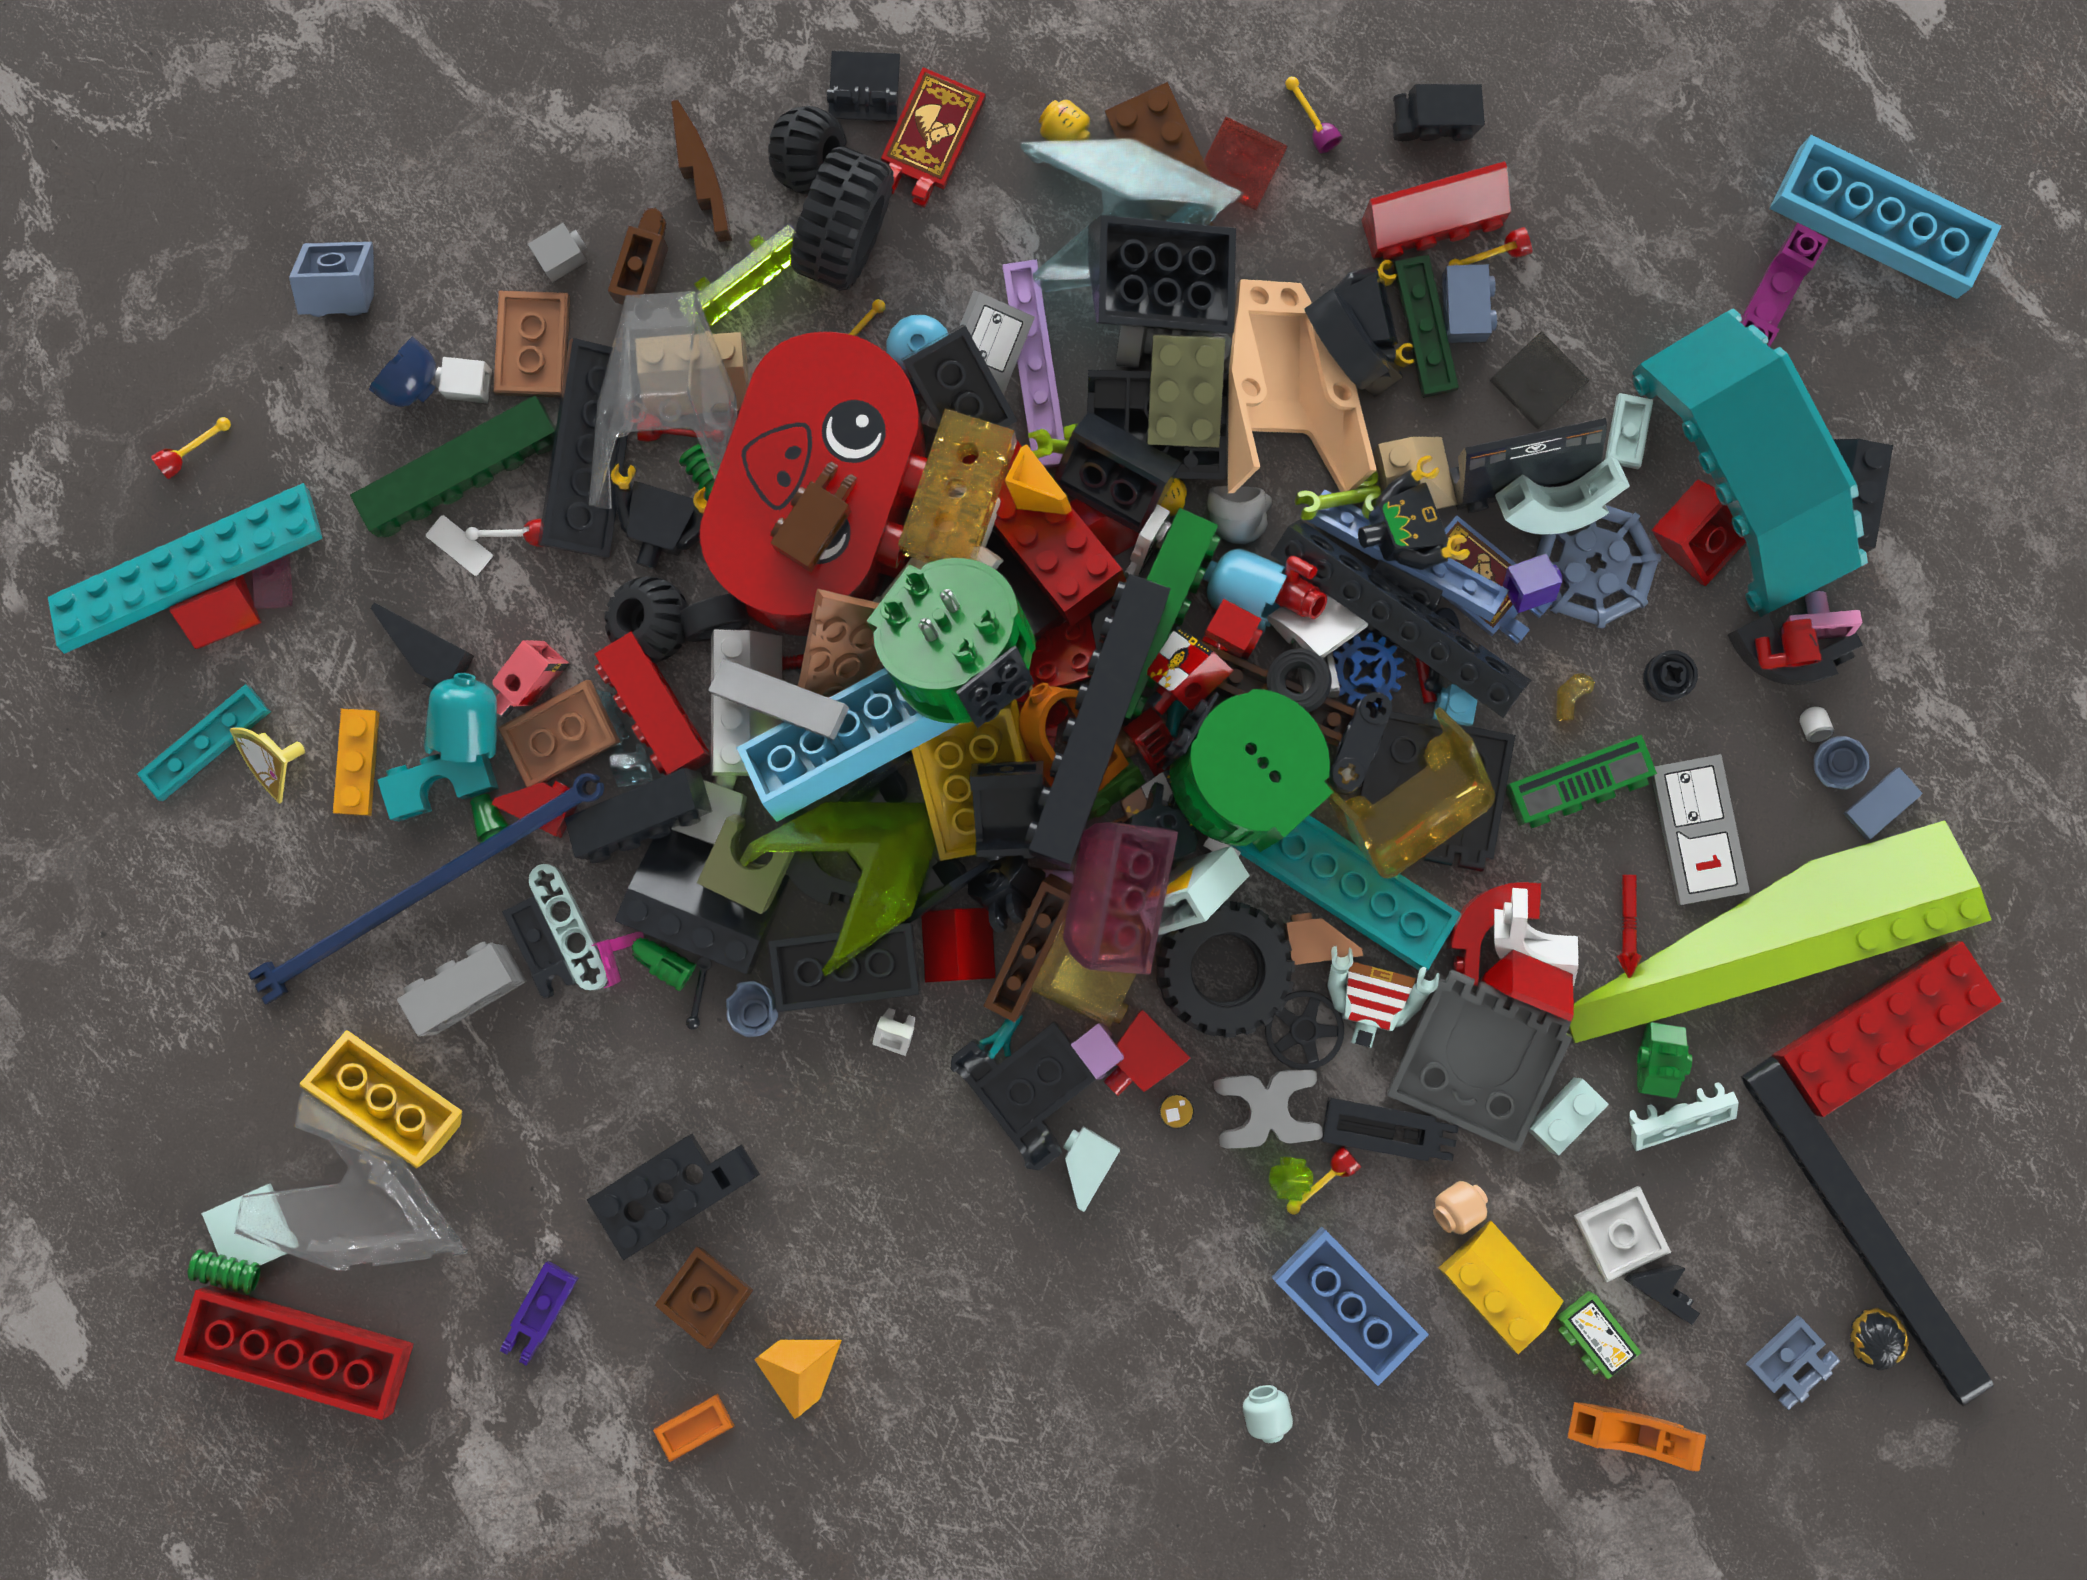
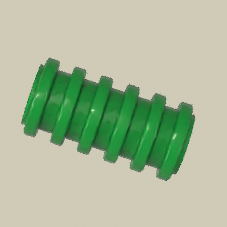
[679,444,719,501]
[188,1249,261,1294]

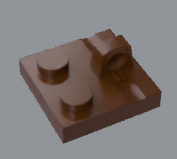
[654,1247,753,1349]

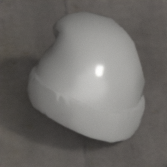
[1207,486,1272,544]

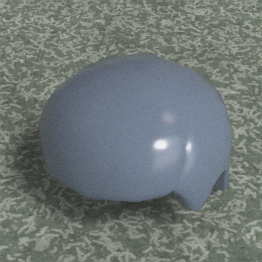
[1814,736,1870,789]
[726,981,778,1037]

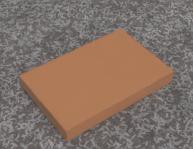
[493,291,570,398]
[498,680,621,787]

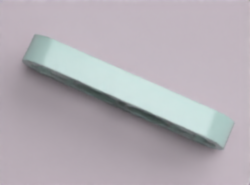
[529,864,608,990]

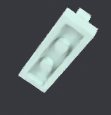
[1629,1082,1739,1151]

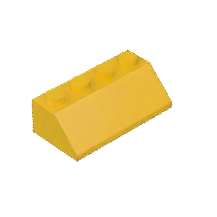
[300,1030,463,1168]

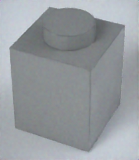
[528,223,587,283]

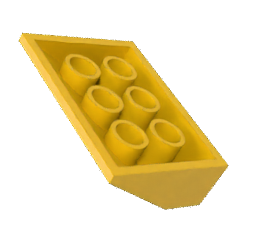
[912,699,1031,861]

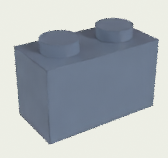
[1442,264,1497,343]

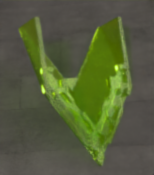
[740,802,936,976]

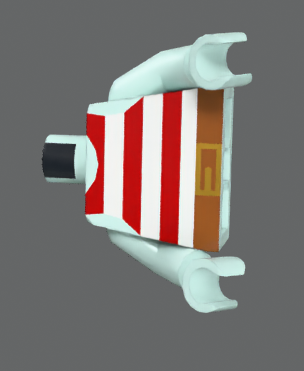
[1327,946,1440,1048]

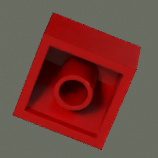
[1651,479,1746,586]

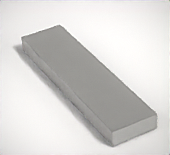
[708,658,849,740]

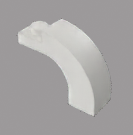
[1494,888,1578,986]

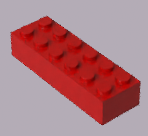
[943,427,1127,627]
[1772,941,2003,1117]
[174,1285,414,1420]

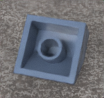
[289,242,374,317]

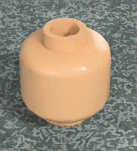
[1433,1181,1488,1235]

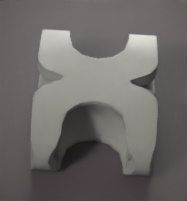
[1213,1069,1323,1149]

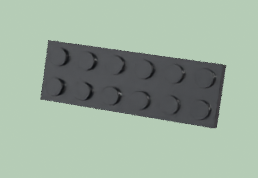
[538,338,638,559]

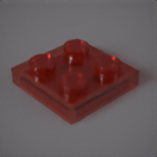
[1204,117,1288,211]

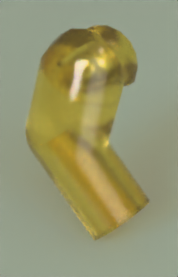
[1556,673,1595,721]

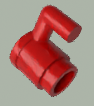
[1275,556,1327,619]
[1755,619,1822,669]

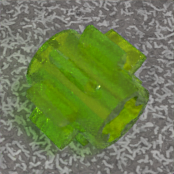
[1269,1157,1313,1201]

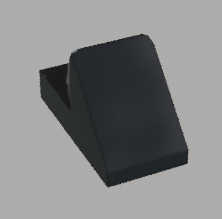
[1624,1265,1700,1325]

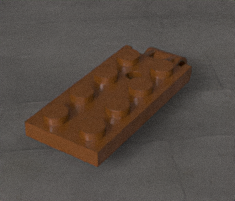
[1105,82,1225,226]

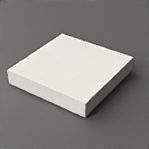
[1574,1186,1671,1282]

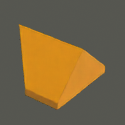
[1005,444,1072,514]
[754,1340,842,1419]

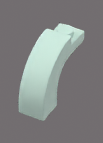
[1495,456,1630,534]

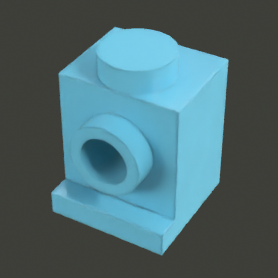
[1432,684,1477,726]

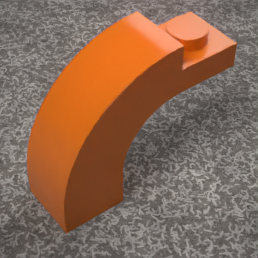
[1567,1402,1706,1471]

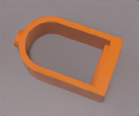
[1019,683,1129,792]

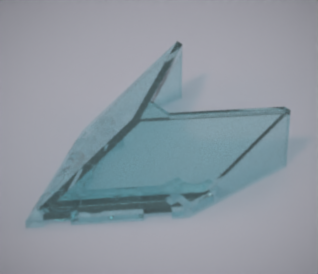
[1021,139,1243,292]

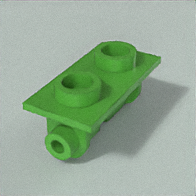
[1088,757,1145,821]

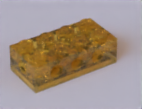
[898,409,1017,563]

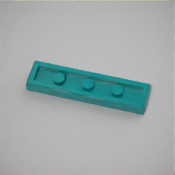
[137,684,271,802]

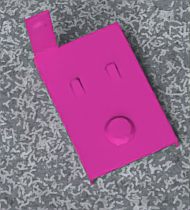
[591,931,644,988]

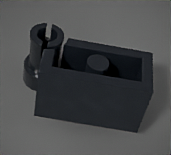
[1393,84,1485,142]

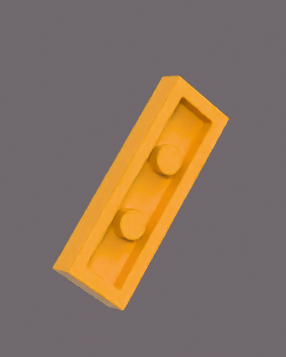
[333,709,380,816]

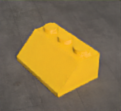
[1438,1220,1564,1354]

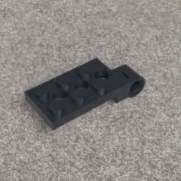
[587,1133,760,1261]

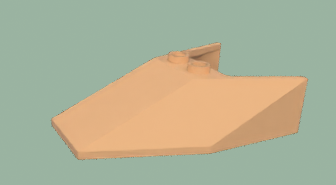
[1228,279,1377,493]

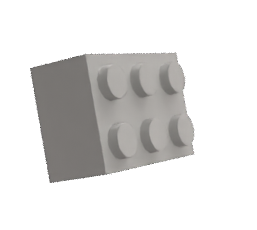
[397,941,527,1036]

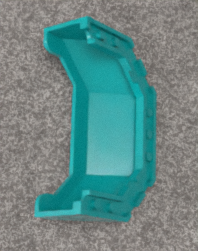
[1632,308,1868,618]

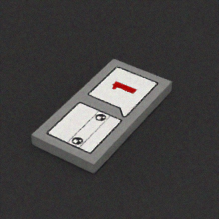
[921,290,1035,430]
[1651,754,1750,905]

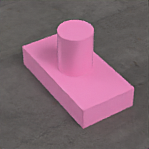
[1781,591,1862,639]

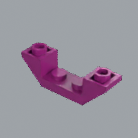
[1740,223,1829,347]

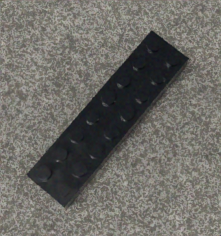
[1025,574,1171,869]

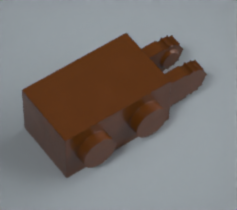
[608,207,668,312]
[770,462,858,572]

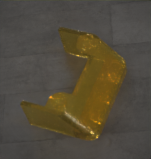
[1328,707,1495,879]

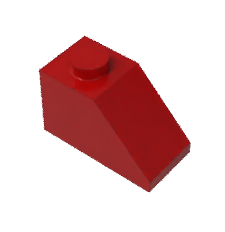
[492,781,578,838]

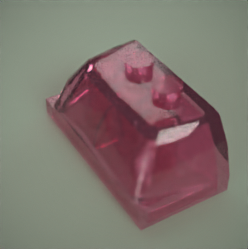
[1063,822,1178,974]

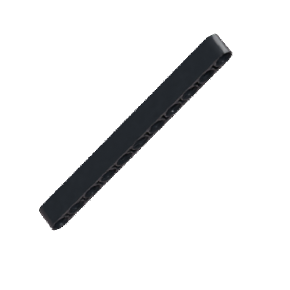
[1741,1056,1994,1406]

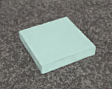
[201,1184,298,1266]

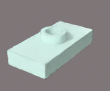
[1605,393,1653,469]

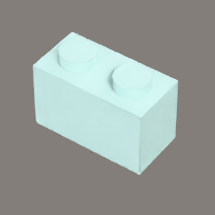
[1529,1077,1609,1156]

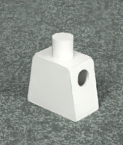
[671,776,747,844]

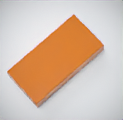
[653,1394,734,1462]

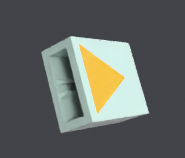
[1137,846,1250,936]

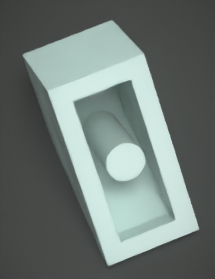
[1063,1126,1120,1212]

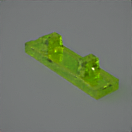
[679,224,795,335]

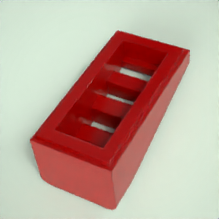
[1123,708,1173,777]

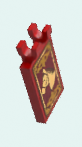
[881,67,986,208]

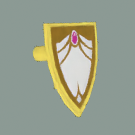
[230,728,305,804]

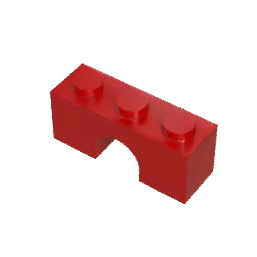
[1202,598,1263,660]

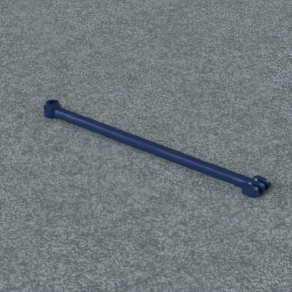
[248,773,604,1005]

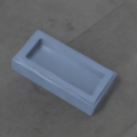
[1843,767,1923,840]

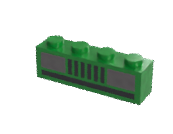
[1506,734,1657,829]

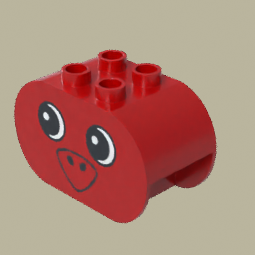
[700,332,937,636]

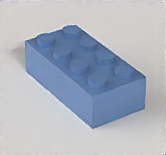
[1272,1226,1429,1386]

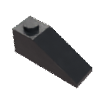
[370,603,474,689]

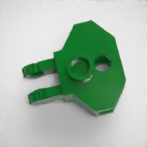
[1637,1022,1692,1098]

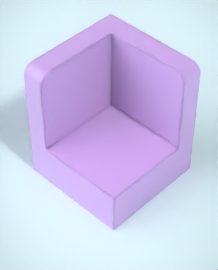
[1071,1023,1124,1079]

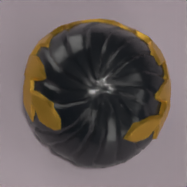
[1850,1308,1909,1370]

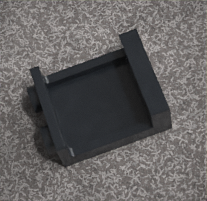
[970,761,1045,860]

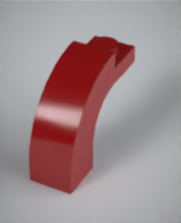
[1446,882,1541,986]

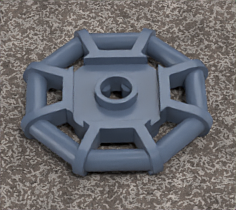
[1535,505,1661,628]

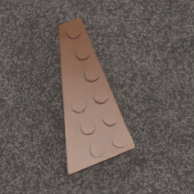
[798,589,883,698]

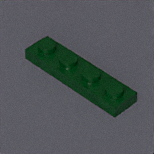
[1393,254,1459,398]

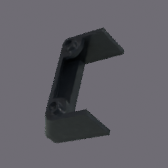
[827,750,991,924]

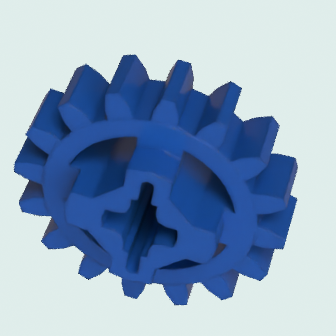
[1333,633,1405,709]

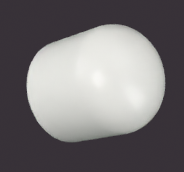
[1800,707,1834,742]

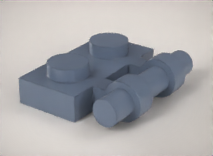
[1746,1316,1841,1410]

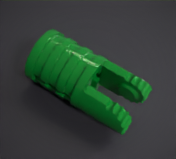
[632,937,696,991]

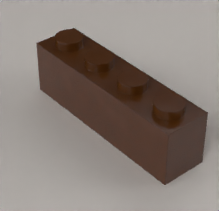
[984,873,1082,1022]

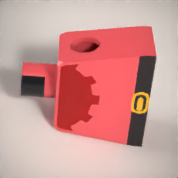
[492,640,570,717]

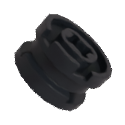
[1643,650,1698,702]

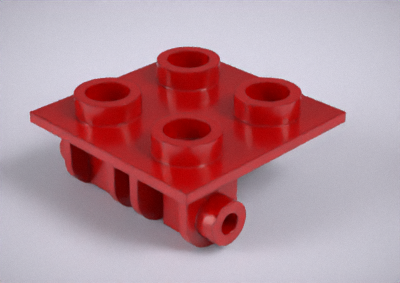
[1029,615,1097,688]

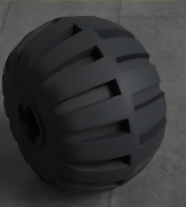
[768,106,847,194]
[604,577,688,663]

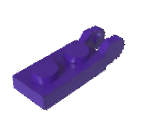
[500,1261,579,1366]

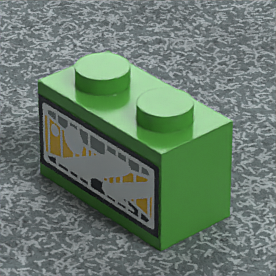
[1556,1291,1642,1379]

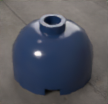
[369,336,436,407]

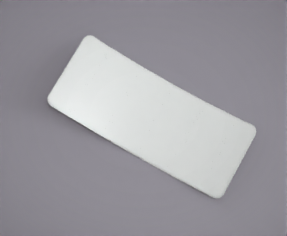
[426,515,493,576]

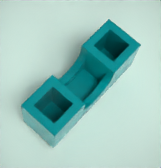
[377,754,499,822]

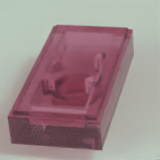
[252,553,293,609]

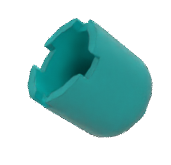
[424,673,497,762]

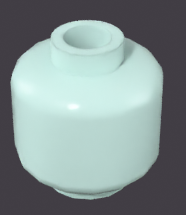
[1243,1385,1293,1443]

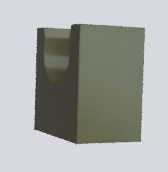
[697,814,799,914]

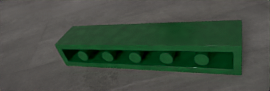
[350,395,556,538]

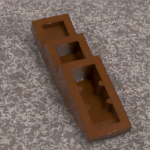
[671,100,732,242]

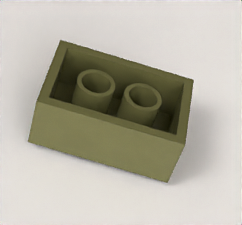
[1147,334,1225,448]

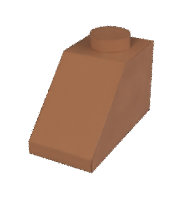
[1283,913,1363,965]

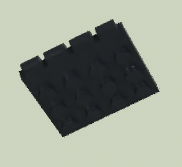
[1353,709,1516,872]

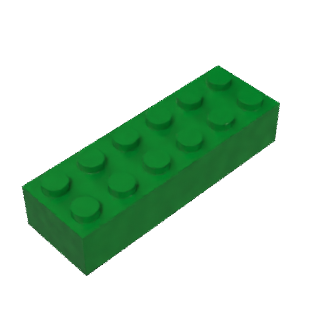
[1123,508,1221,725]

